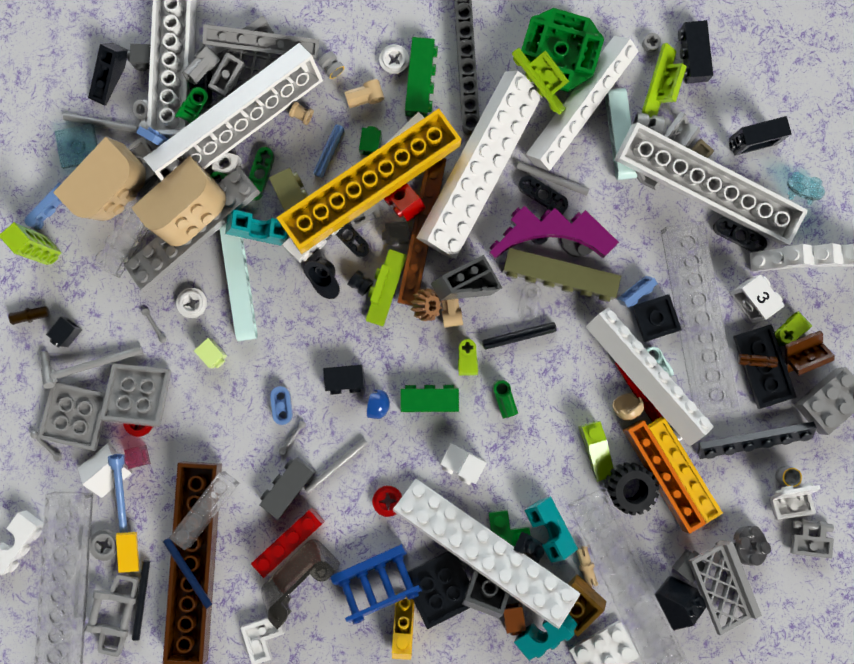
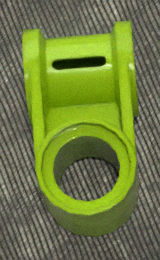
[775,311,812,346]
[458,339,478,376]

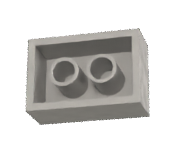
[794,367,854,435]

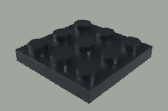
[407,551,470,629]

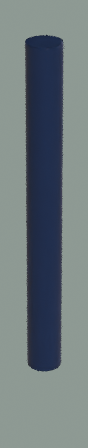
[163,537,212,609]

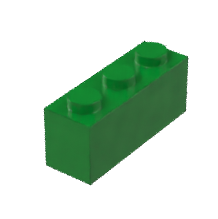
[401,385,459,412]

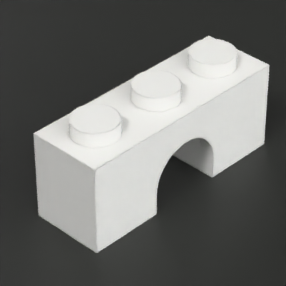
[0,510,45,575]

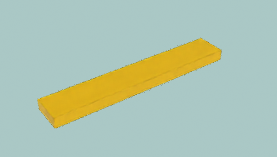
[648,416,723,524]

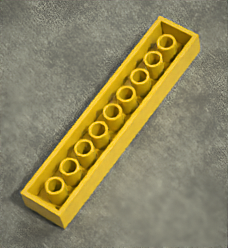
[276,108,462,254]

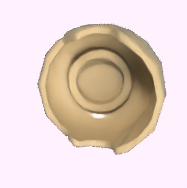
[612,393,644,421]

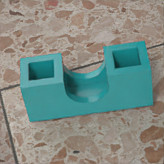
[225,209,288,246]
[524,496,578,563]
[514,614,577,661]

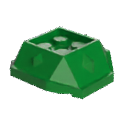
[521,8,605,92]

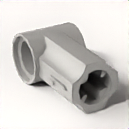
[182,45,220,85]

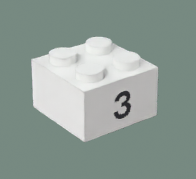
[729,274,785,323]

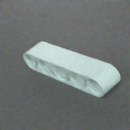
[605,88,637,180]

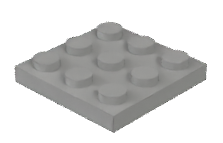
[100,363,171,427]
[38,382,106,451]

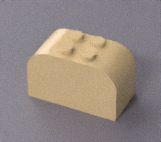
[53,137,146,221]
[131,156,226,246]

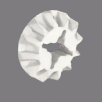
[379,44,409,75]
[176,288,208,318]

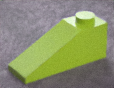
[578,421,614,482]

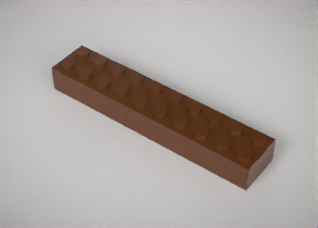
[163,461,222,664]

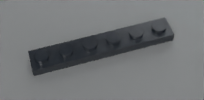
[697,421,817,459]

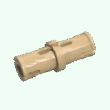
[576,546,598,587]

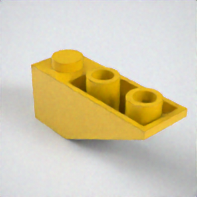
[392,593,415,660]

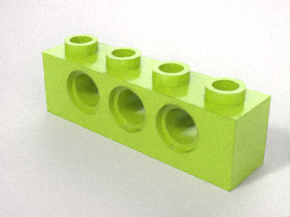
[0,222,62,265]

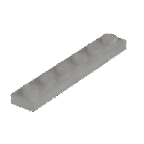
[202,24,319,59]

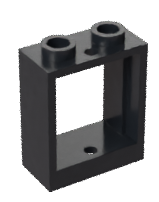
[729,116,792,156]

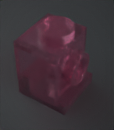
[124,445,151,469]

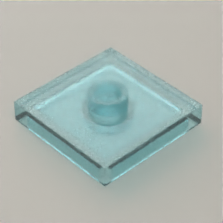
[55,124,98,169]

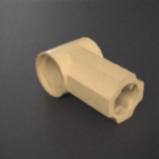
[344,79,384,109]
[442,299,463,328]

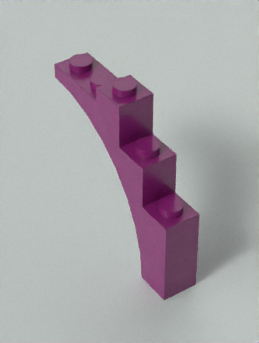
[489,206,619,260]

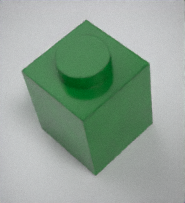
[359,126,382,156]

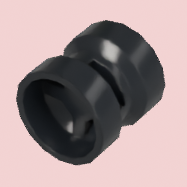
[347,270,374,296]

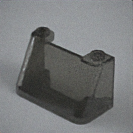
[261,539,340,629]

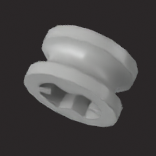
[642,33,661,53]

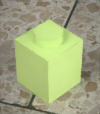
[194,338,227,369]

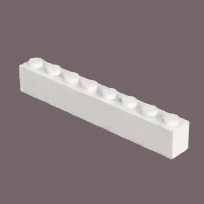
[526,36,639,171]
[586,307,714,447]

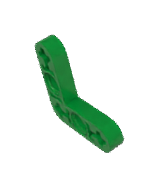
[211,147,275,201]

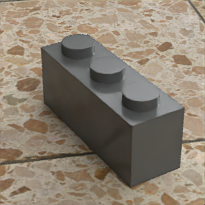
[259,457,316,520]

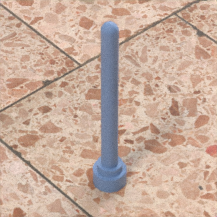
[108,454,128,533]

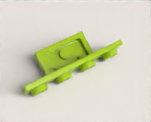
[642,43,687,118]
[512,48,569,115]
[366,249,407,327]

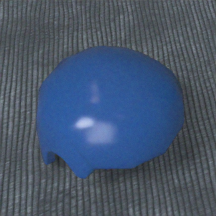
[367,389,390,419]

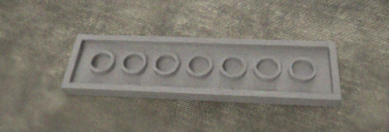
[124,166,261,293]

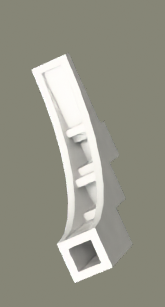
[750,243,854,272]

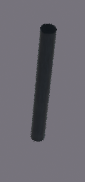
[132,560,150,641]

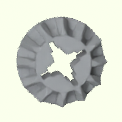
[89,529,117,561]

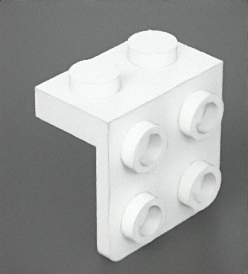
[769,483,821,520]

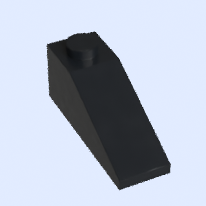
[88,43,128,106]

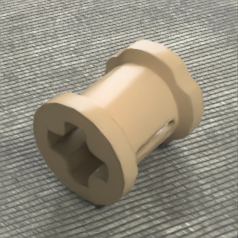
[289,101,314,125]

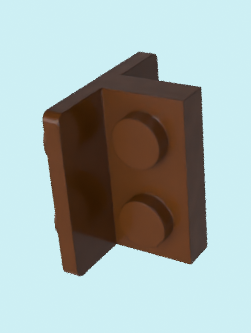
[785,331,835,376]

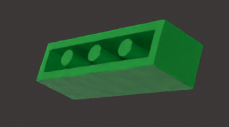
[405,37,438,118]

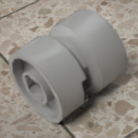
[633,112,665,134]

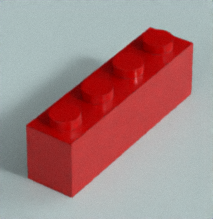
[251,507,325,578]

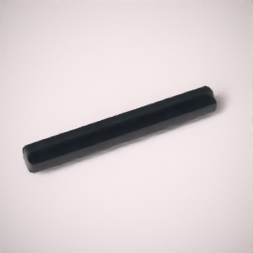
[482,322,557,350]

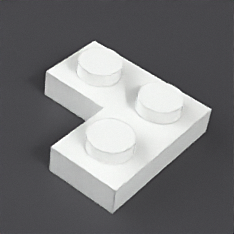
[241,614,285,664]

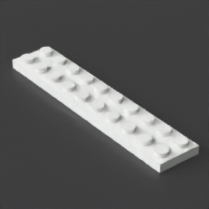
[393,479,581,629]

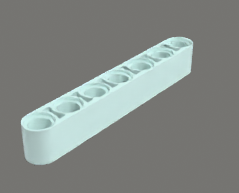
[219,223,258,342]

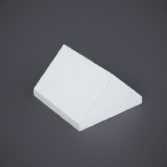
[78,443,133,498]

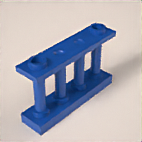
[330,544,422,625]

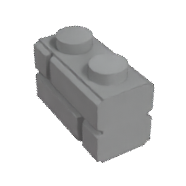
[208,52,246,98]

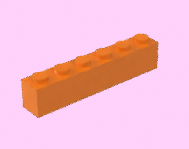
[623,421,706,534]

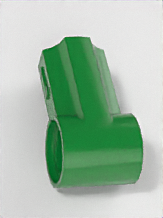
[492,380,519,419]

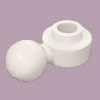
[133,100,148,130]

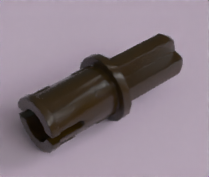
[8,306,50,325]

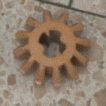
[410,289,443,321]

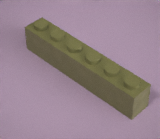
[502,248,621,302]

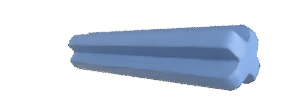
[313,124,344,178]

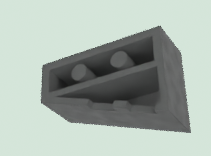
[431,255,502,301]

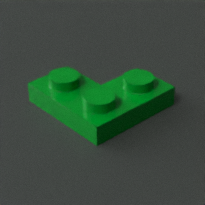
[488,510,531,547]

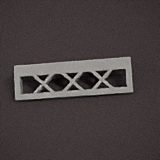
[636,112,700,190]

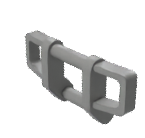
[84,574,139,657]

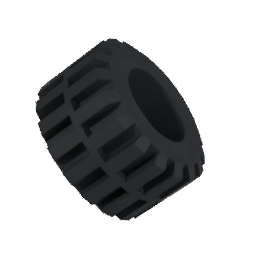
[604,462,659,515]

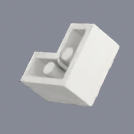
[440,442,487,485]

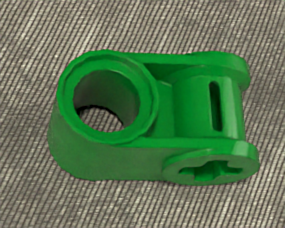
[175,87,208,124]

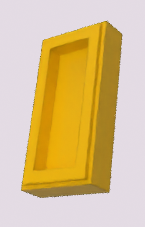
[116,532,140,573]

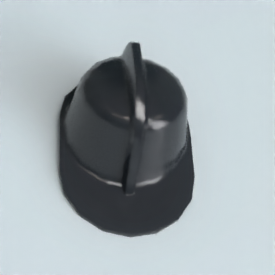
[304,256,340,299]

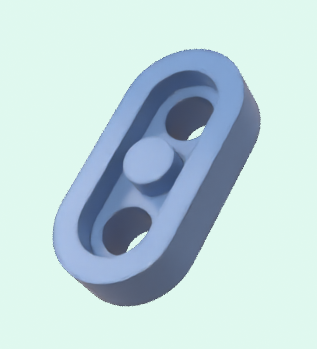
[270,386,293,425]

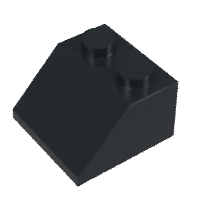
[654,576,706,631]

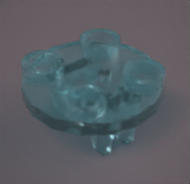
[787,172,825,205]

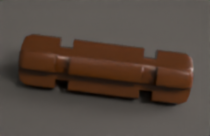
[738,354,778,367]

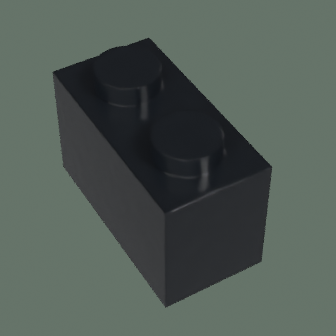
[323,365,365,395]

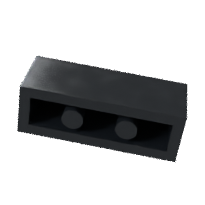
[678,20,713,84]

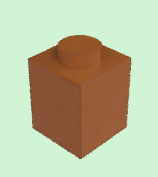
[503,602,526,635]

